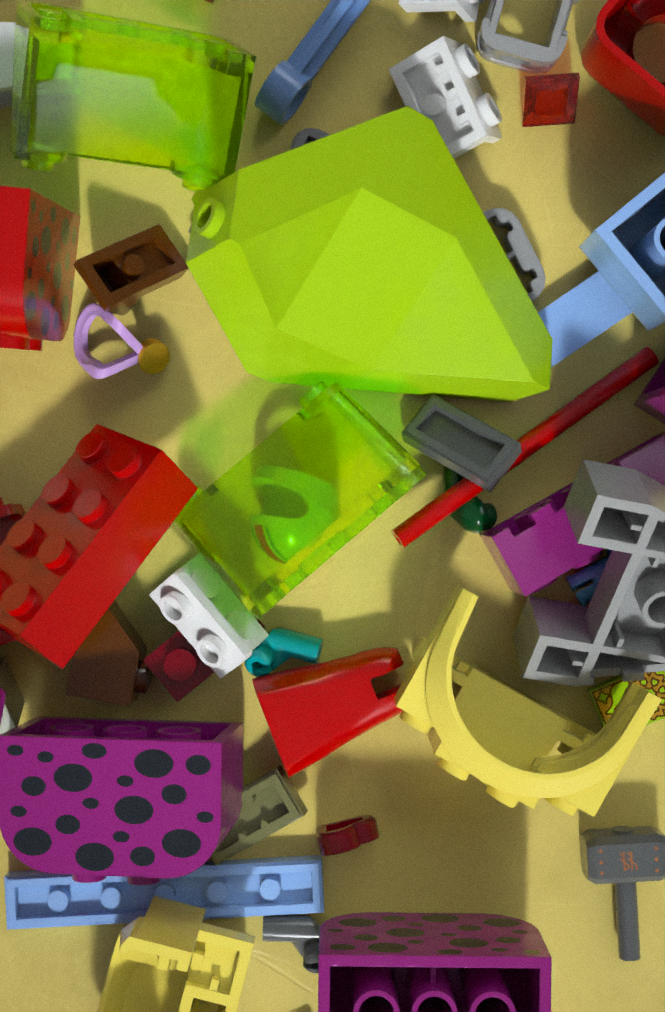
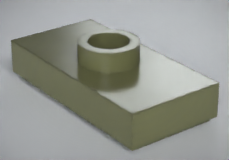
[210,765,308,865]

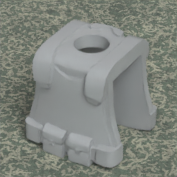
[476,0,580,74]

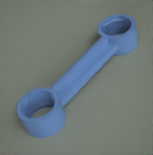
[255,0,371,125]

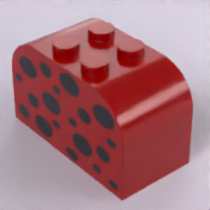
[0,186,80,351]

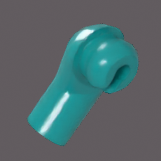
[244,627,323,677]

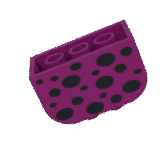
[0,716,243,885]
[318,912,552,1012]

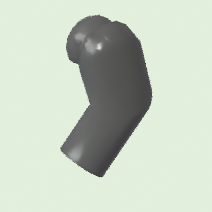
[263,915,320,973]

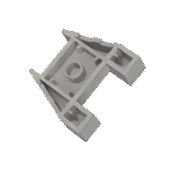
[512,459,665,686]

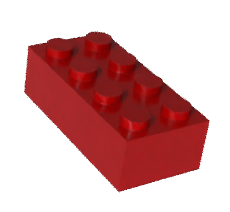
[0,424,198,669]

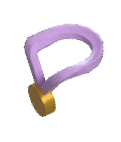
[74,303,170,379]

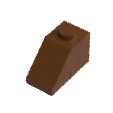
[66,600,152,707]

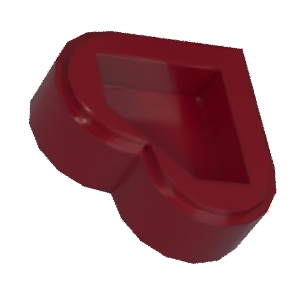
[316,815,380,856]

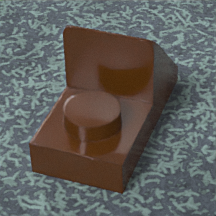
[73,224,189,316]

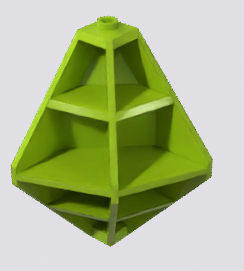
[186,106,553,402]

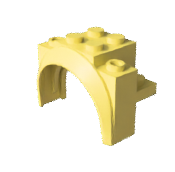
[394,584,662,817]
[97,896,255,1012]

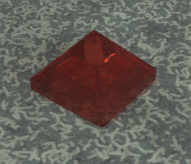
[521,72,580,127]

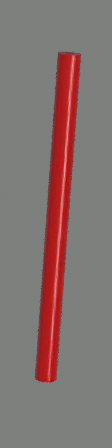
[391,347,659,548]

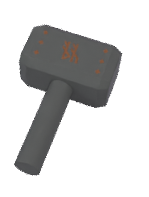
[580,826,665,961]

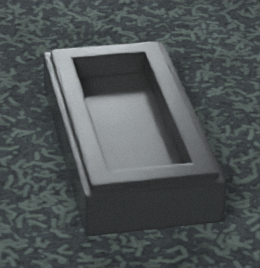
[401,394,522,493]

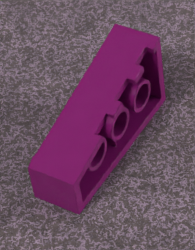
[480,431,665,597]

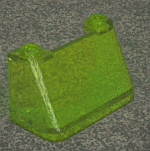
[10,0,256,191]
[173,381,428,620]

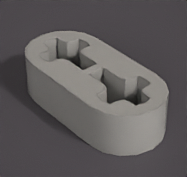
[483,208,546,302]

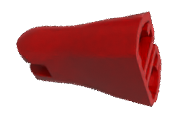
[252,647,404,777]

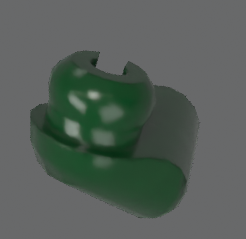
[443,466,497,533]

